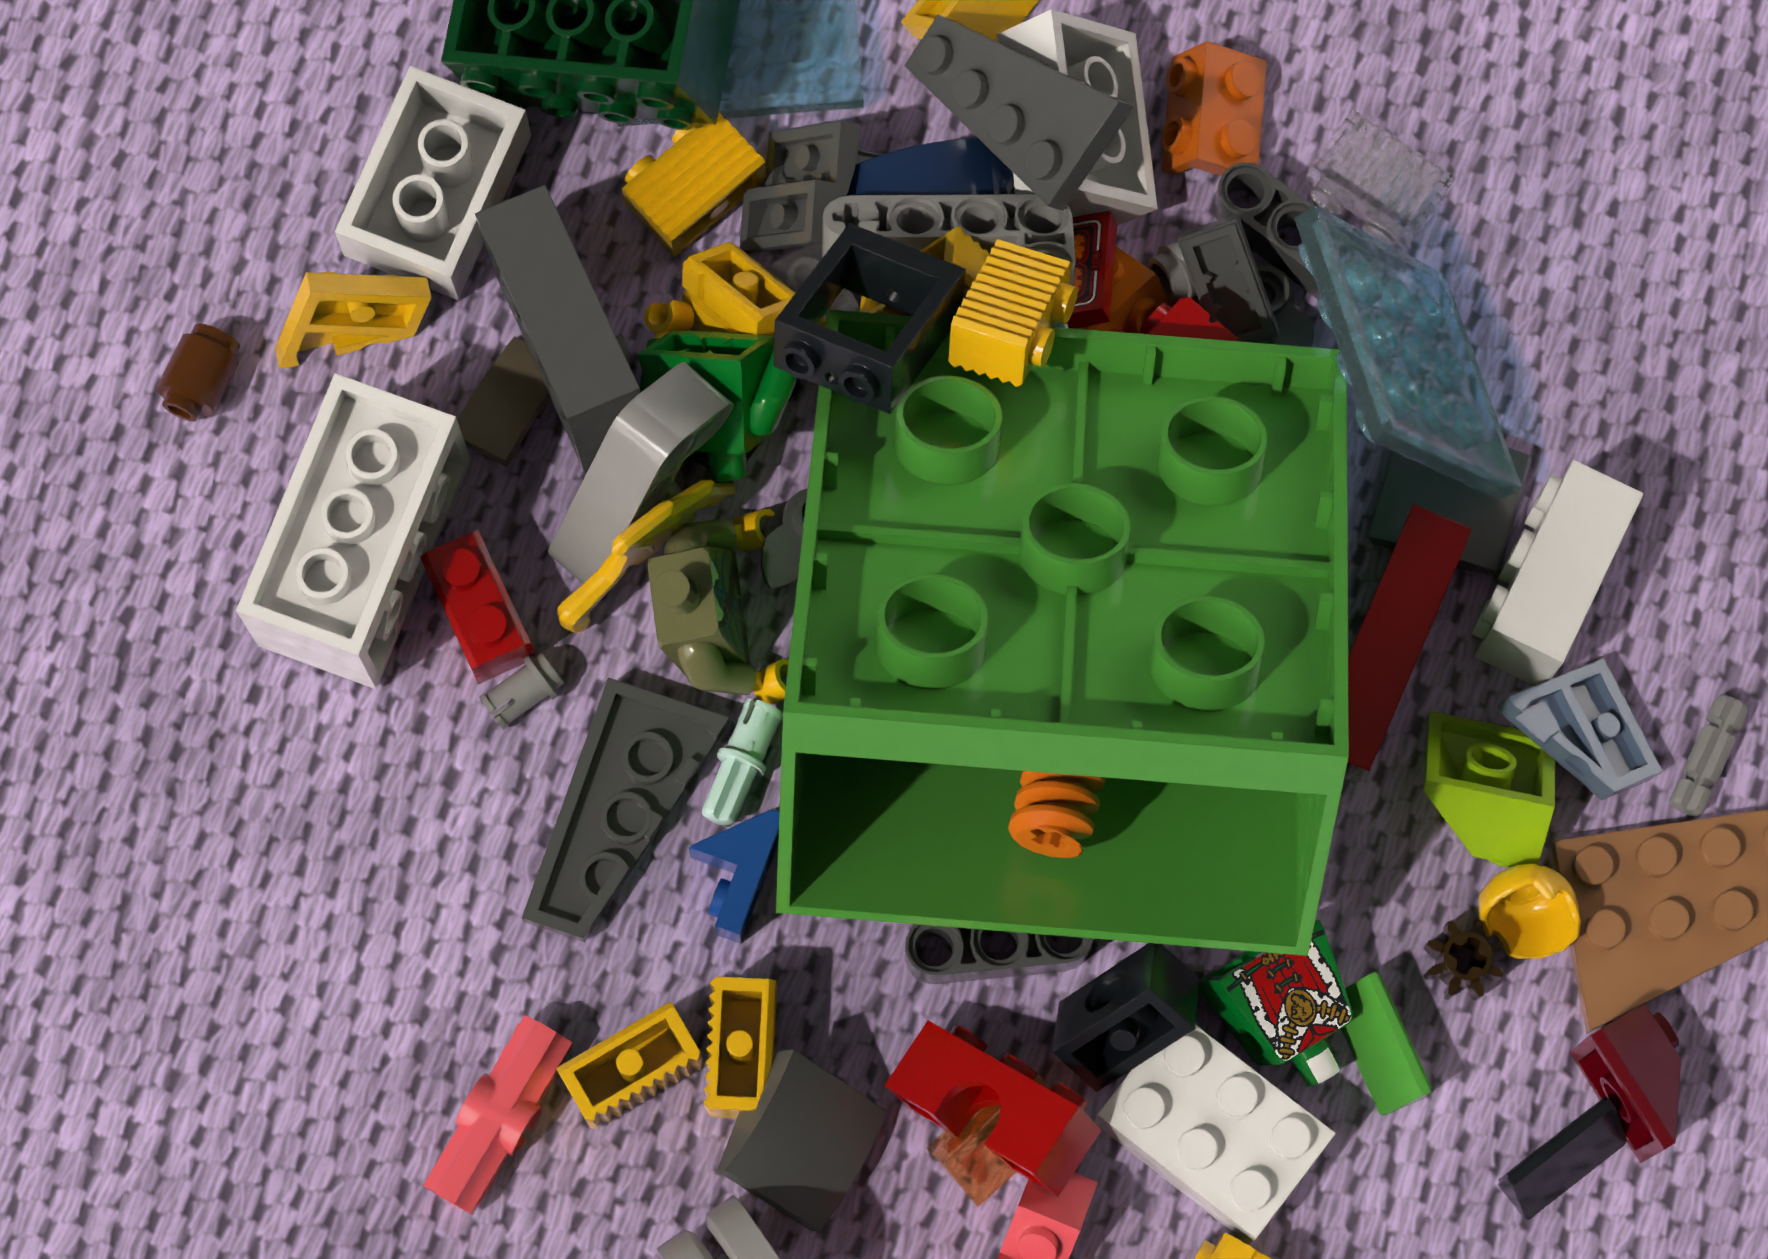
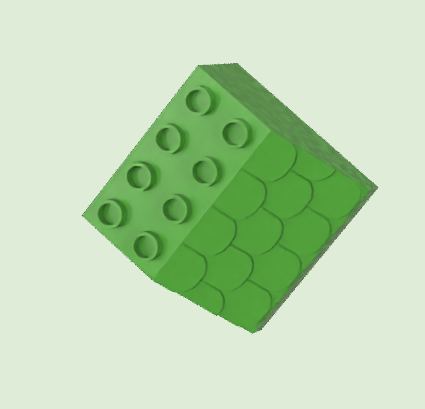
[776,309,1349,956]

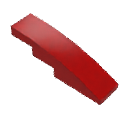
[1348,503,1472,771]

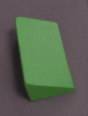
[1341,972,1432,1115]

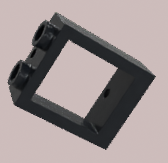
[773,223,966,414]

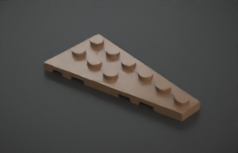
[1551,809,1768,1034]

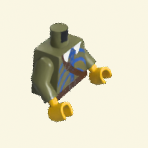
[647,508,789,705]

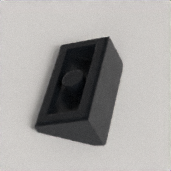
[1497,1098,1626,1220]

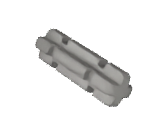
[1670,694,1749,817]

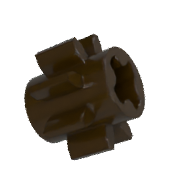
[1423,920,1504,1001]

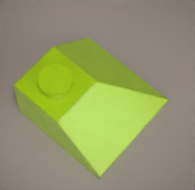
[1423,711,1555,867]

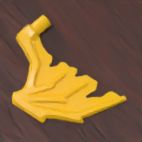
[557,479,735,633]

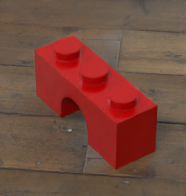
[884,1020,1102,1197]

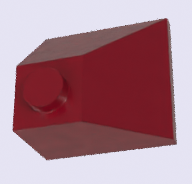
[1569,1004,1681,1163]

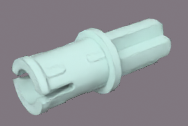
[702,698,783,827]

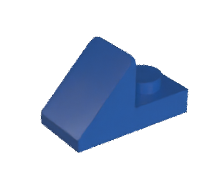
[689,809,779,944]

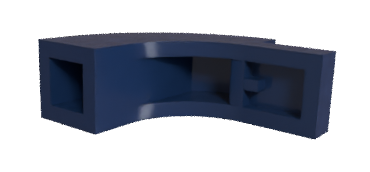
[818,138,1015,256]

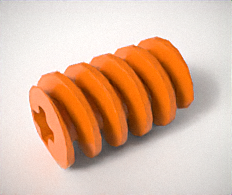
[1008,771,1106,858]

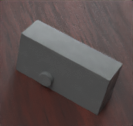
[474,185,641,475]

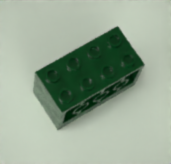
[441,0,740,130]

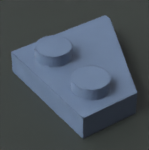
[1497,658,1663,800]

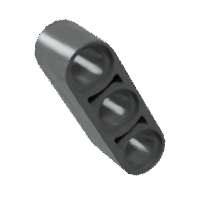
[1213,162,1374,309]
[904,924,1093,984]

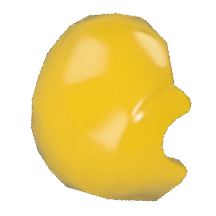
[1479,863,1581,959]

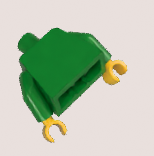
[638,300,826,482]

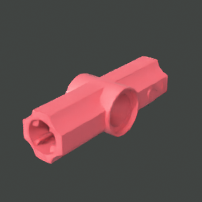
[423,1015,574,1216]

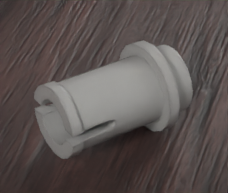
[479,653,565,730]

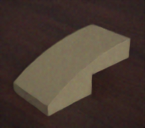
[457,336,551,467]

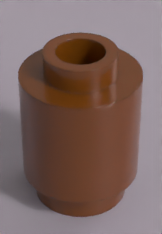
[156,323,240,422]

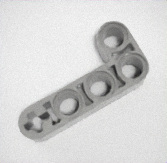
[822,194,1076,286]
[548,362,734,584]

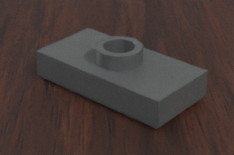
[1177,213,1279,343]

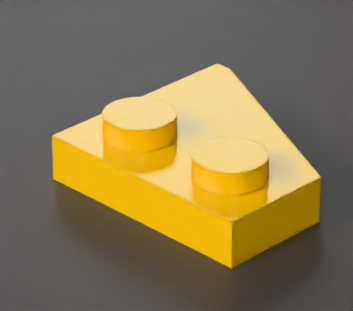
[275,272,432,368]

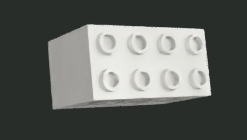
[236,373,470,689]

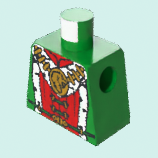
[1199,919,1353,1087]

